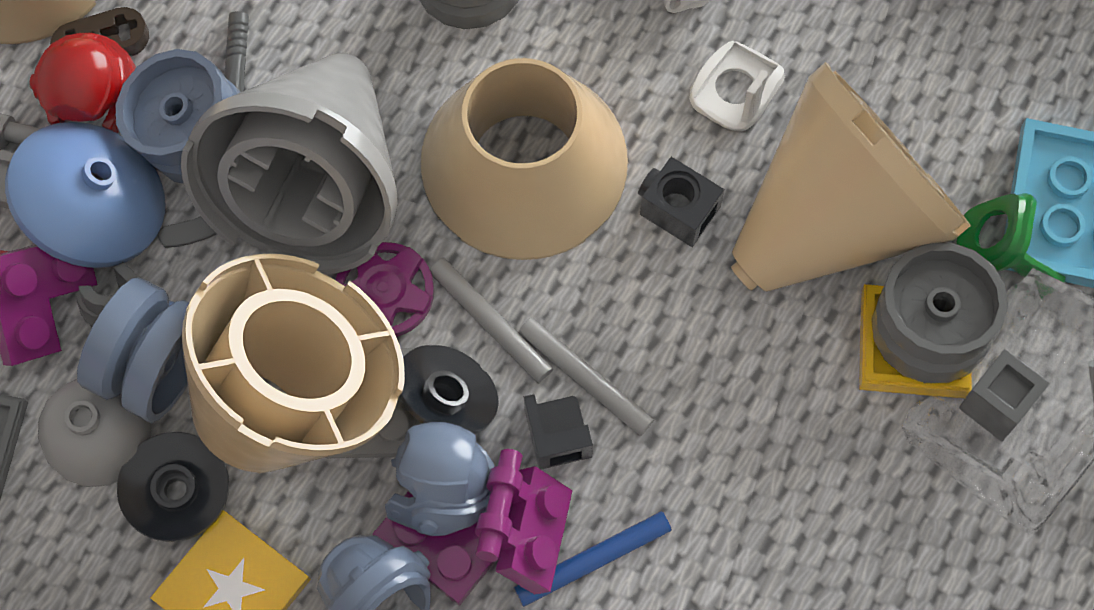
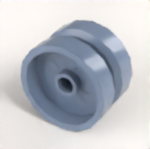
[116,49,240,184]
[77,277,189,423]

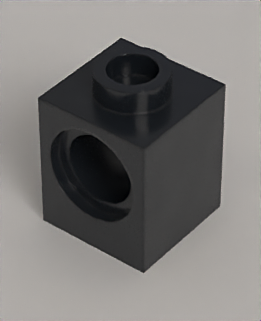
[638,156,725,247]

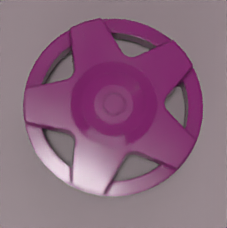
[336,242,434,337]

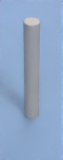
[430,258,553,384]
[518,317,654,436]

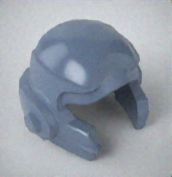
[385,422,495,536]
[317,535,431,610]

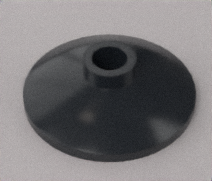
[399,345,499,435]
[117,432,230,542]

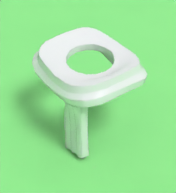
[689,41,785,132]

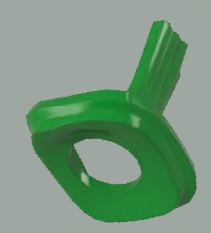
[956,193,1066,291]

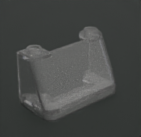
[902,268,1094,534]

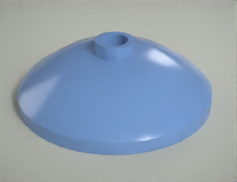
[5,122,166,268]

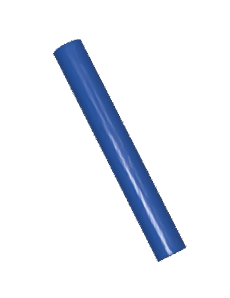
[513,511,672,607]

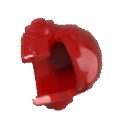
[29,33,136,133]

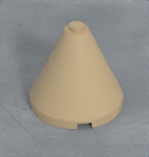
[731,62,971,292]

